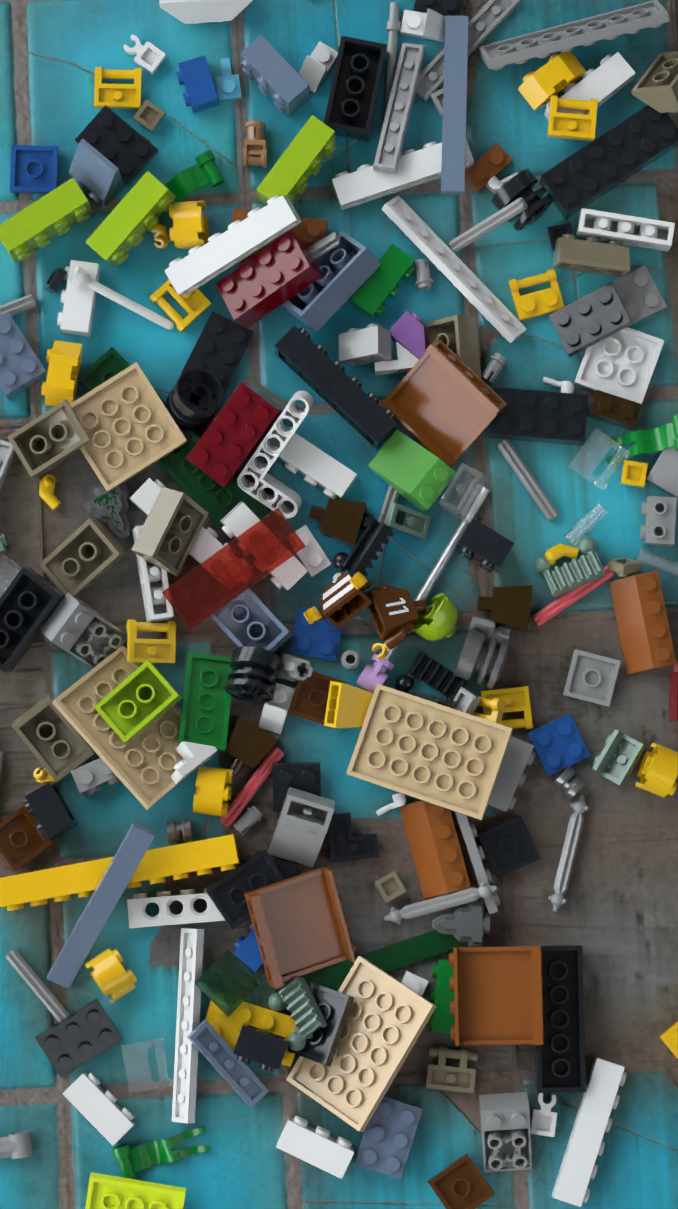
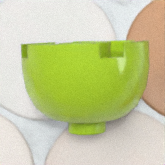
[414,593,458,641]

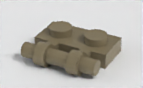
[425,1045,478,1093]

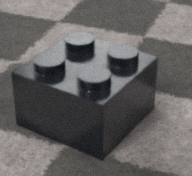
[457,518,514,573]
[24,782,78,839]
[233,1023,289,1072]

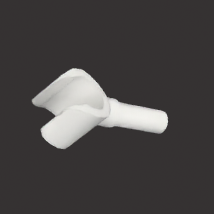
[486,172,518,193]
[542,376,574,394]
[376,793,407,816]

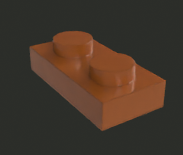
[465,143,513,193]

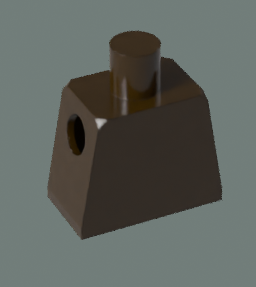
[309,498,367,548]
[477,585,533,632]
[226,715,279,776]

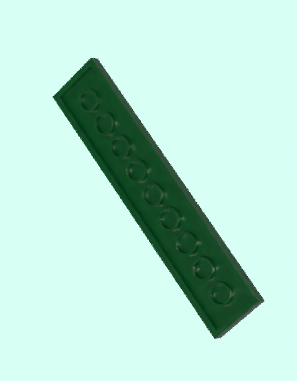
[78,347,273,549]

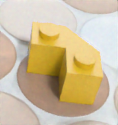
[518,51,586,110]
[41,340,83,406]

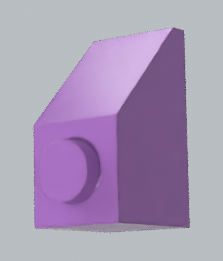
[389,311,426,360]

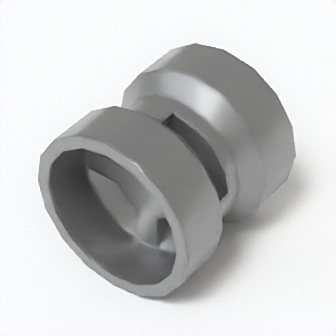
[554,766,587,799]
[166,818,193,844]

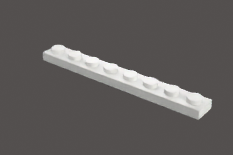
[382,195,527,343]
[172,928,204,1124]

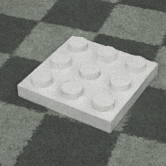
[574,327,664,404]

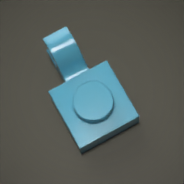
[216,58,242,102]

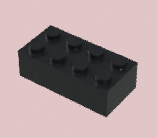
[324,36,387,142]
[489,387,588,446]
[0,567,66,672]

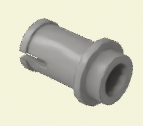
[414,259,434,290]
[481,352,507,384]
[341,650,360,669]
[233,805,263,836]

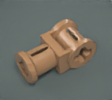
[243,121,267,168]

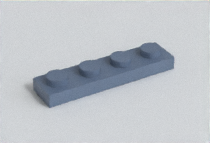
[187,1020,269,1108]

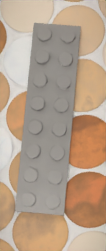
[478,0,670,70]

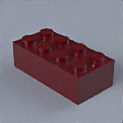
[216,230,322,329]
[186,381,284,487]

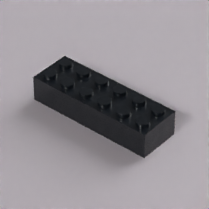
[539,105,678,220]
[274,326,397,450]
[535,945,586,1093]

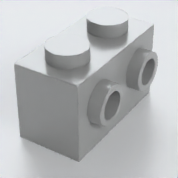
[339,324,391,367]
[640,496,677,547]
[70,758,120,796]

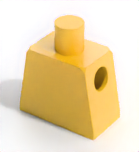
[324,681,373,729]

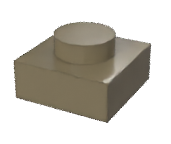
[133,99,166,133]
[608,557,642,577]
[374,871,406,903]

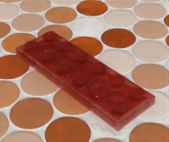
[162,508,306,631]

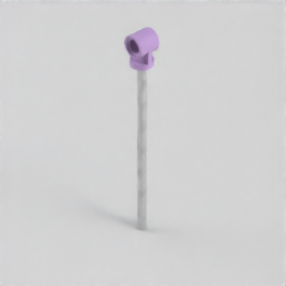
[356,486,490,694]

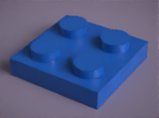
[10,145,59,194]
[289,607,342,662]
[527,713,591,776]

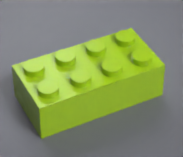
[256,115,336,206]
[85,171,176,267]
[0,178,92,262]

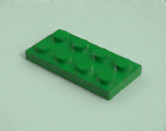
[178,652,232,752]

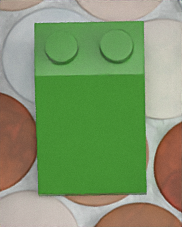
[367,429,456,511]

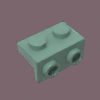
[592,728,646,787]

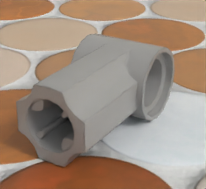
[278,653,313,682]
[0,1131,33,1159]

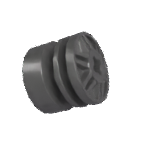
[454,629,508,689]

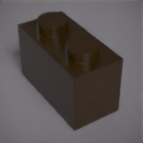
[588,390,642,431]

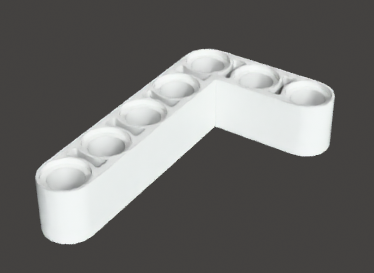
[237,391,313,518]

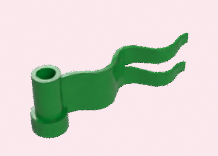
[163,150,225,204]
[603,415,678,463]
[112,1127,211,1179]

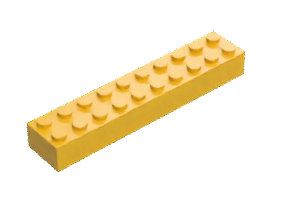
[0,834,240,911]

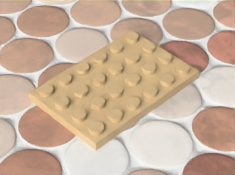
[52,645,194,810]
[346,684,513,821]
[286,956,437,1132]

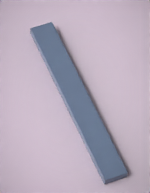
[441,16,469,195]
[47,822,155,989]

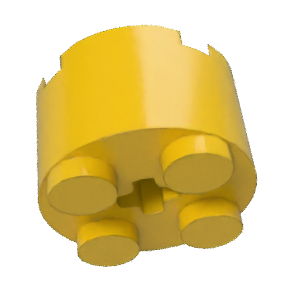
[169,200,209,249]
[635,743,678,798]
[193,766,233,817]
[85,948,138,1004]

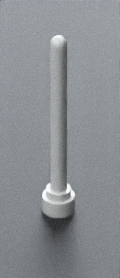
[70,267,174,330]

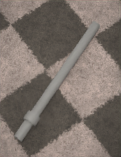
[383,2,401,123]

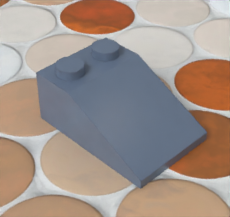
[69,139,124,206]
[207,580,293,653]

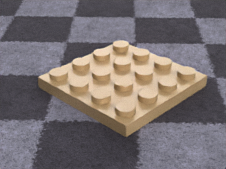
[70,362,187,492]

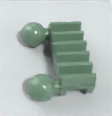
[535,537,606,598]
[268,976,327,1051]

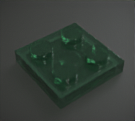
[194,950,261,1017]

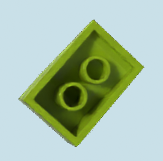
[94,660,183,743]

